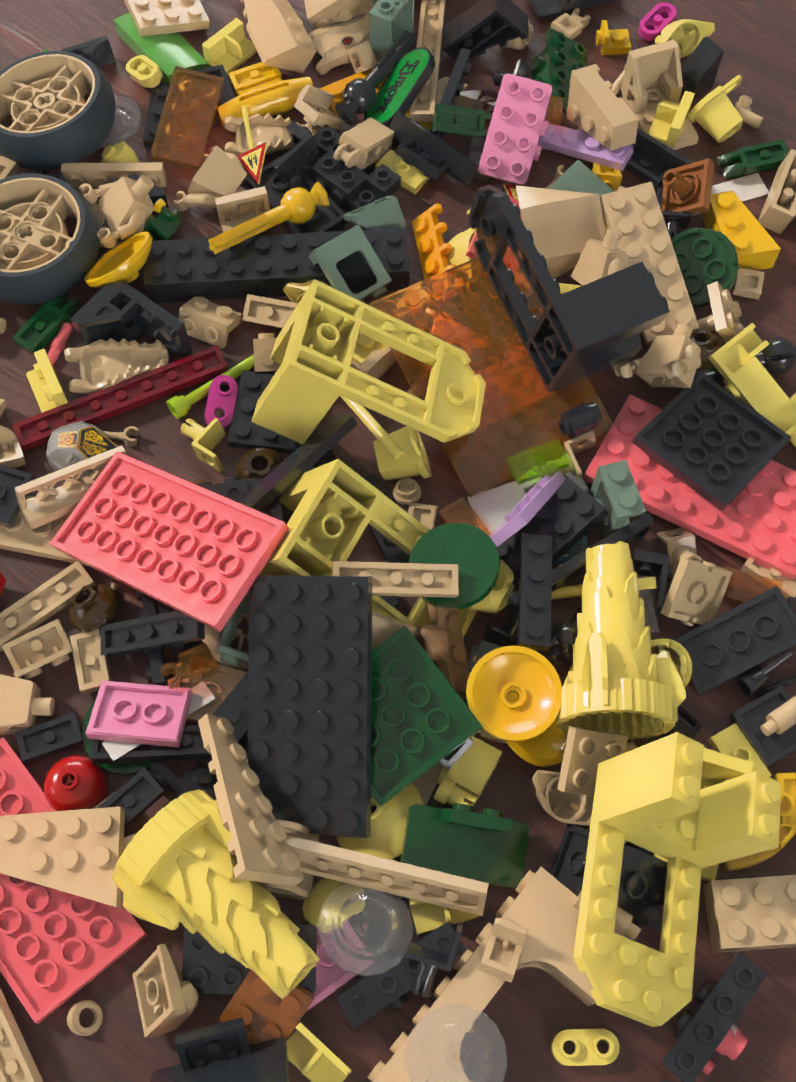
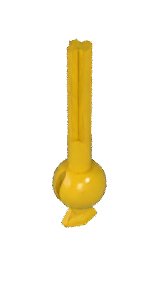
[208,182,330,254]

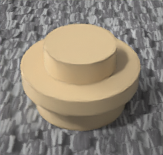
[393,478,421,505]

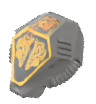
[46,421,119,478]

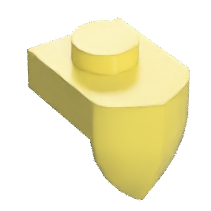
[101,141,140,163]

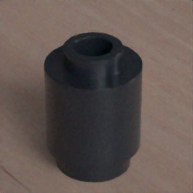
[558,402,602,439]

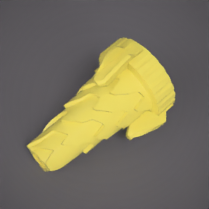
[556,541,686,740]
[112,789,320,999]

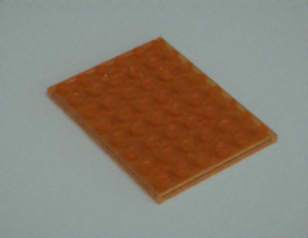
[369,246,613,498]

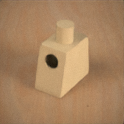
[0,674,55,735]

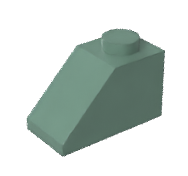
[343,196,407,230]

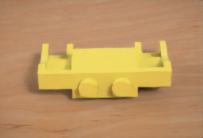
[708,323,796,435]

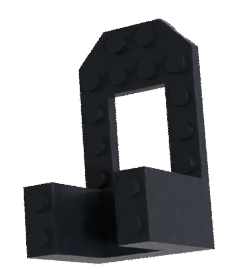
[468,185,670,393]

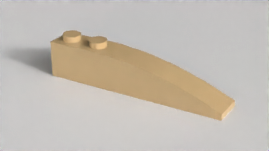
[241,0,316,74]

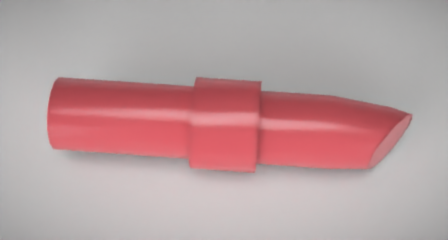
[47,323,73,366]

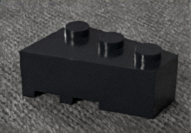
[443,0,529,61]

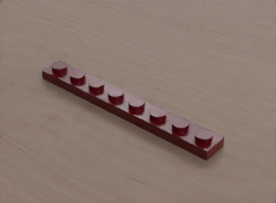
[12,345,229,452]

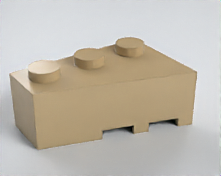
[566,64,639,151]

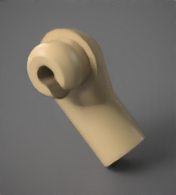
[735,95,764,129]

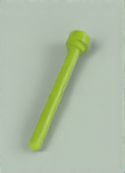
[166,354,254,420]

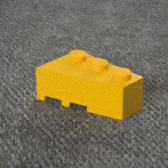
[701,191,781,271]

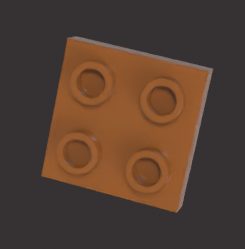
[661,158,714,215]

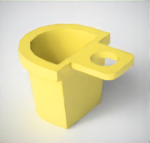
[687,75,743,143]
[373,426,431,481]

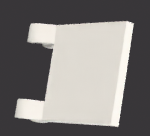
[467,471,541,536]

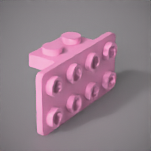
[478,74,552,185]

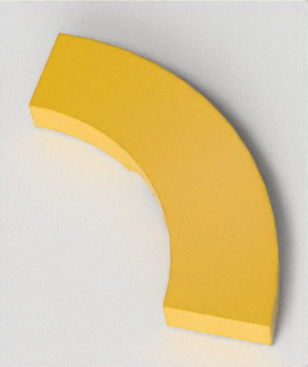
[724,773,796,872]

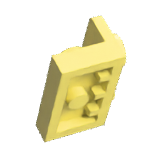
[26,349,68,413]

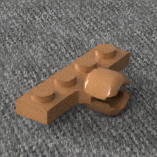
[414,604,469,700]

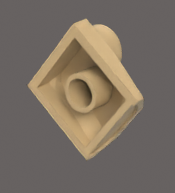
[132,944,198,1039]

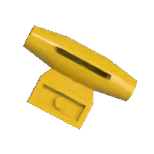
[217,62,313,127]

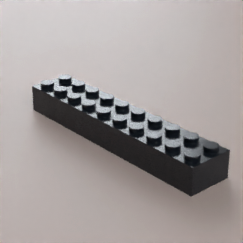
[144,228,410,303]

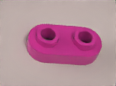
[638,3,677,41]
[204,375,238,429]

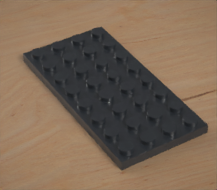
[248,575,372,838]

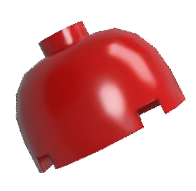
[43,755,109,811]

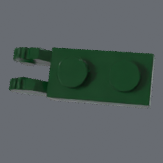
[433,104,493,138]
[718,139,789,179]
[12,294,81,356]

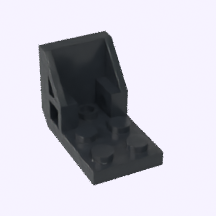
[70,281,192,358]
[550,823,668,931]

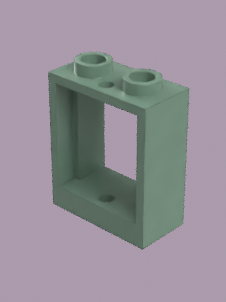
[369,0,414,61]

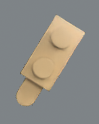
[333,117,395,170]

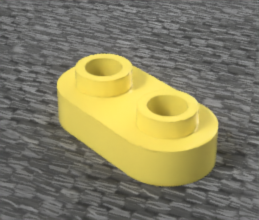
[126,55,163,88]
[551,1029,620,1066]

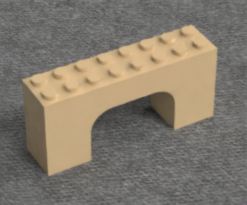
[367,867,627,1082]

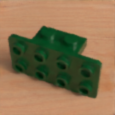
[530,28,587,115]
[401,803,529,888]

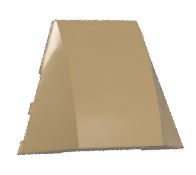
[516,186,606,279]

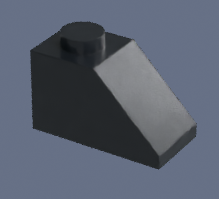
[681,37,724,100]

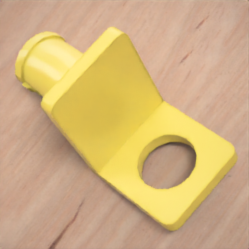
[181,418,225,473]

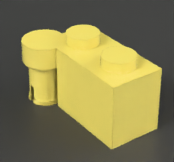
[433,736,502,810]

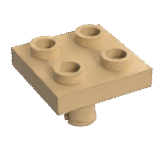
[695,281,745,343]
[557,726,628,796]

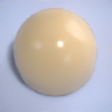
[67,1000,103,1036]

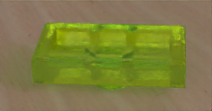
[506,439,570,485]

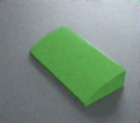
[114,13,210,87]

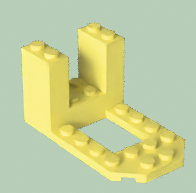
[251,279,486,444]
[259,459,477,637]
[573,732,781,1027]

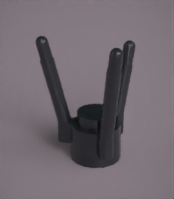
[737,650,796,698]

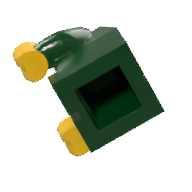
[142,199,181,241]

